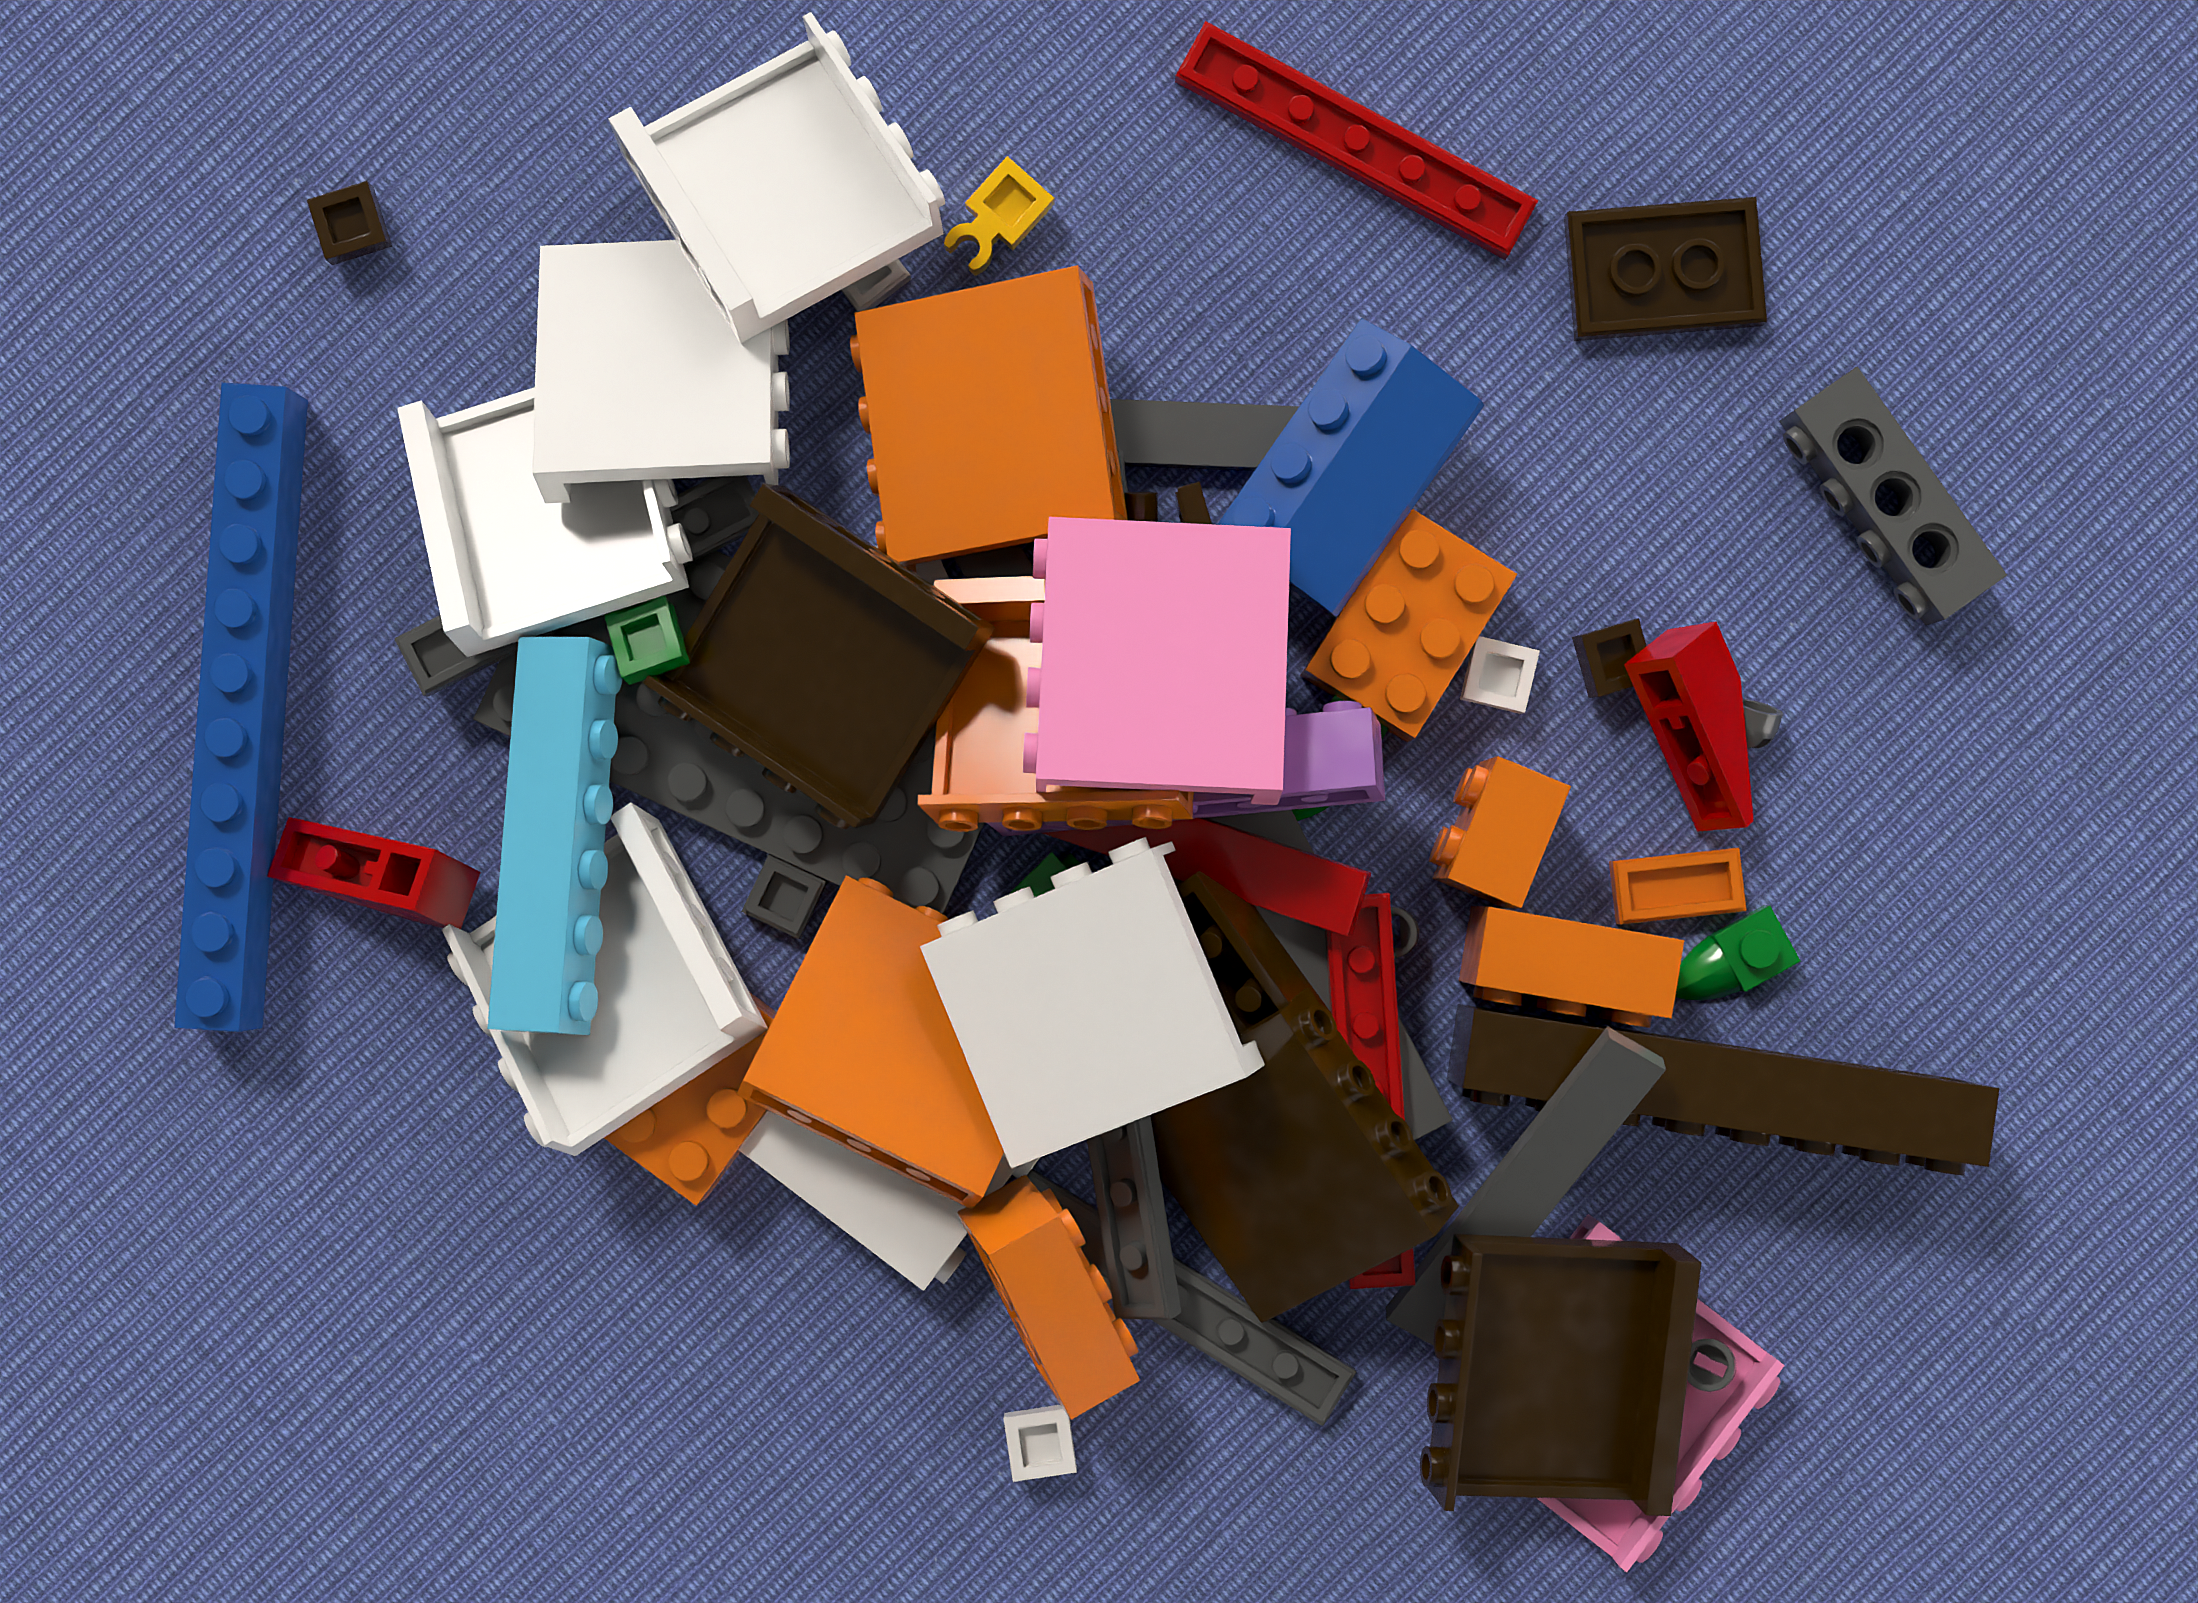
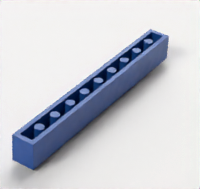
[174,382,308,1032]

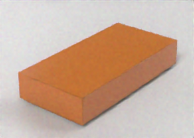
[1609,848,1746,924]

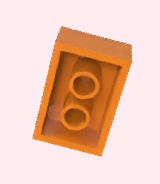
[1300,509,1517,742]
[1459,906,1684,1028]
[604,992,777,1206]
[957,1175,1140,1420]

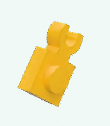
[944,156,1055,276]

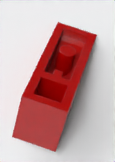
[1624,621,1754,832]
[267,817,481,929]

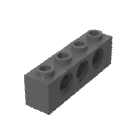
[1779,366,2007,626]

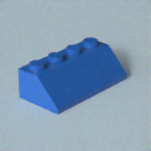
[1217,318,1484,618]

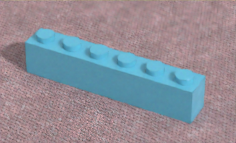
[487,637,623,1035]

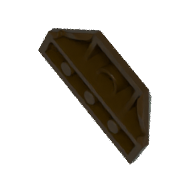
[1176,871,1332,1034]

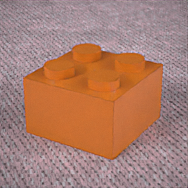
[1429,756,1571,908]

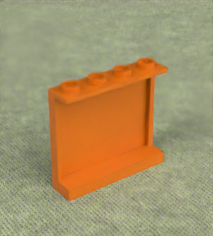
[850,265,1128,573]
[918,576,1194,832]
[736,875,1004,1209]

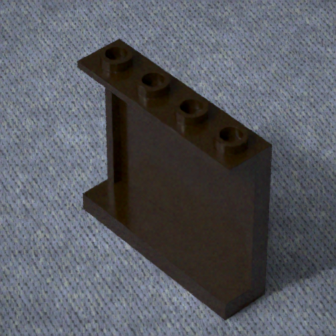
[643,483,996,829]
[1150,987,1459,1323]
[1420,1234,1702,1516]

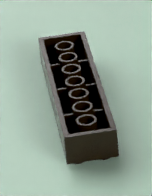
[1447,1004,2000,1176]

